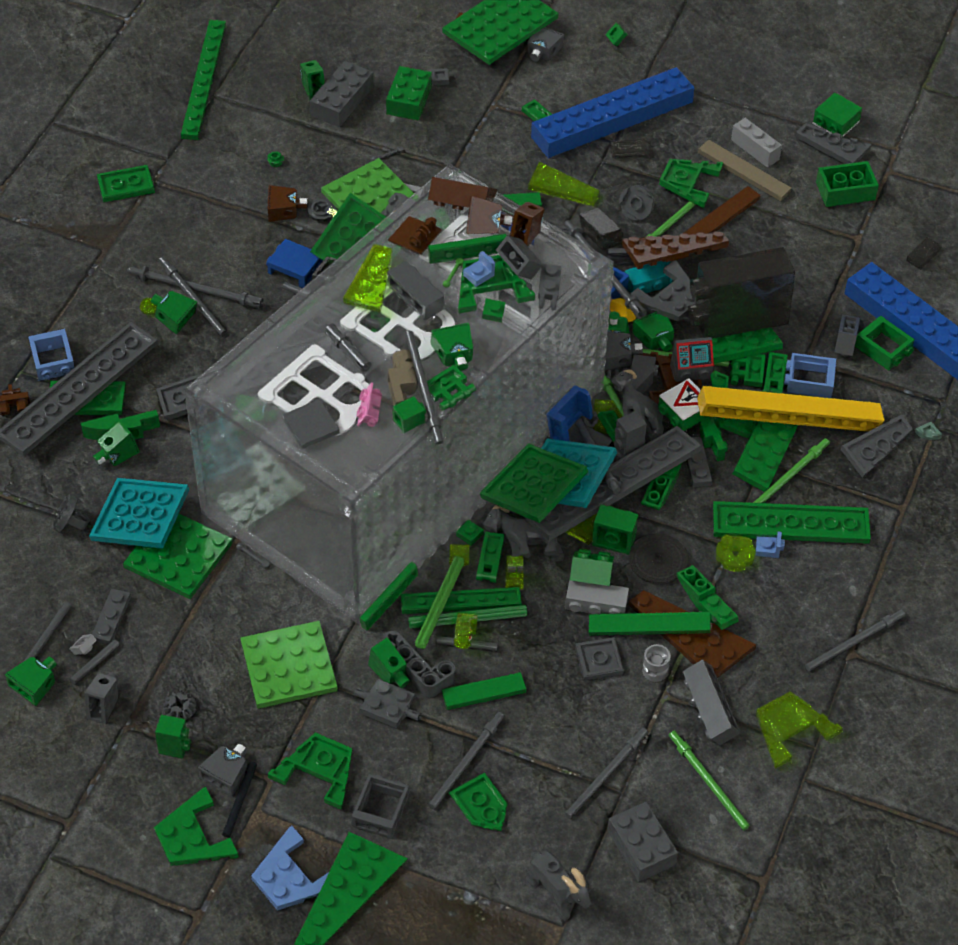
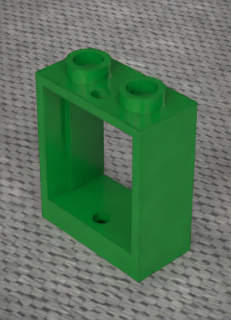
[855,315,915,371]

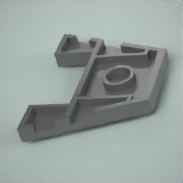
[630,260,703,321]

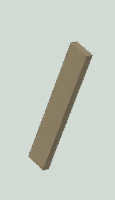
[698,140,792,201]

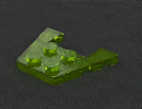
[756,691,843,768]

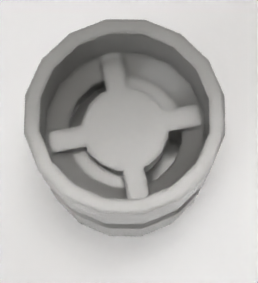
[642,644,671,682]

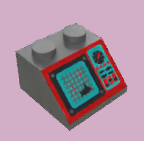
[670,337,714,382]

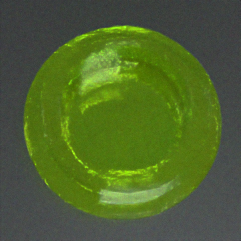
[140,297,157,315]

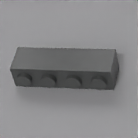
[682,659,741,745]

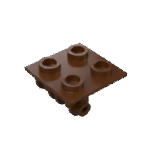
[388,216,442,255]

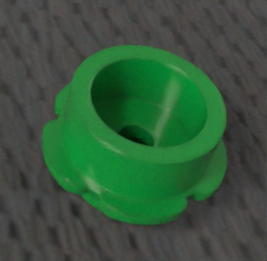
[267,151,284,167]

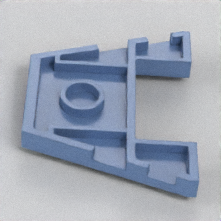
[251,826,329,910]

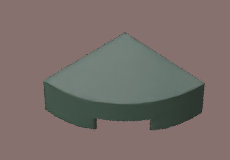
[915,422,942,440]

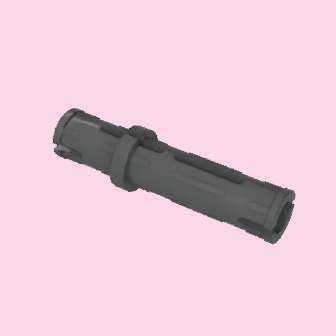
[324,323,372,372]

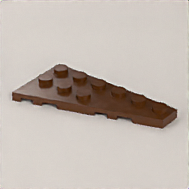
[622,232,729,269]
[629,590,756,678]

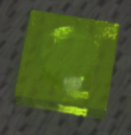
[449,544,469,565]

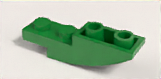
[81,410,160,440]
[698,417,728,462]
[641,462,683,510]
[676,565,738,630]

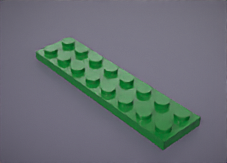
[713,501,871,544]

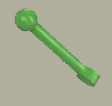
[443,258,464,288]

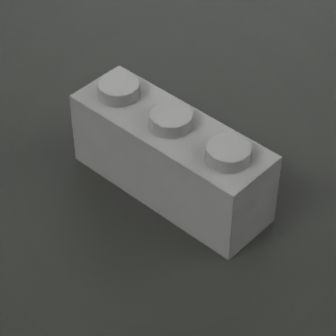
[731,118,782,168]
[565,580,629,614]

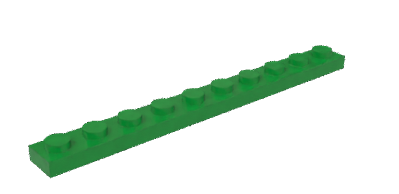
[181,20,226,140]

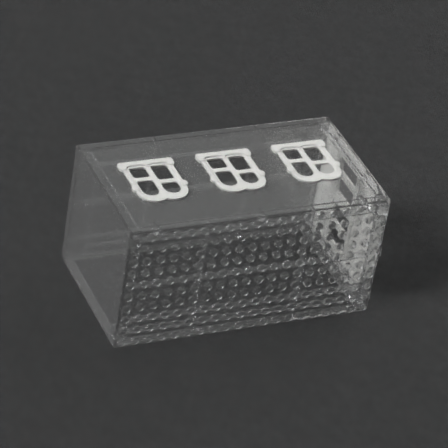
[184,164,614,624]

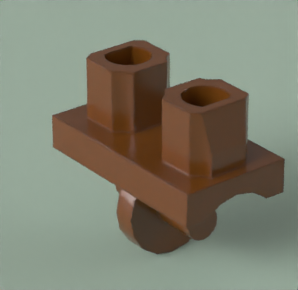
[0,384,31,416]

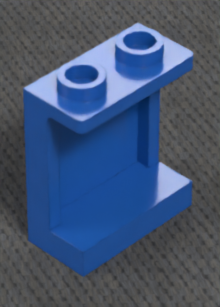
[266,239,323,289]
[546,385,593,441]

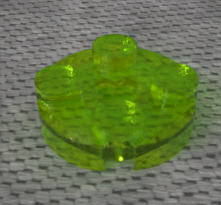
[715,535,755,572]

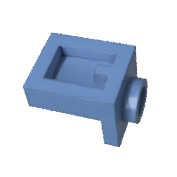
[463,251,495,287]
[755,532,785,558]

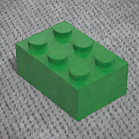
[386,66,432,121]
[816,161,879,207]

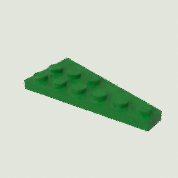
[294,832,408,945]

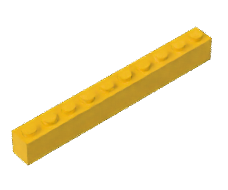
[697,386,884,432]

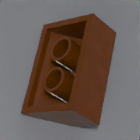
[428,177,497,210]

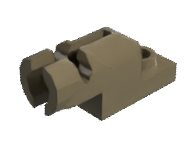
[387,350,418,406]

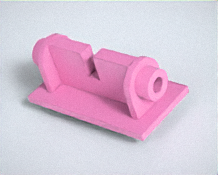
[356,382,382,427]

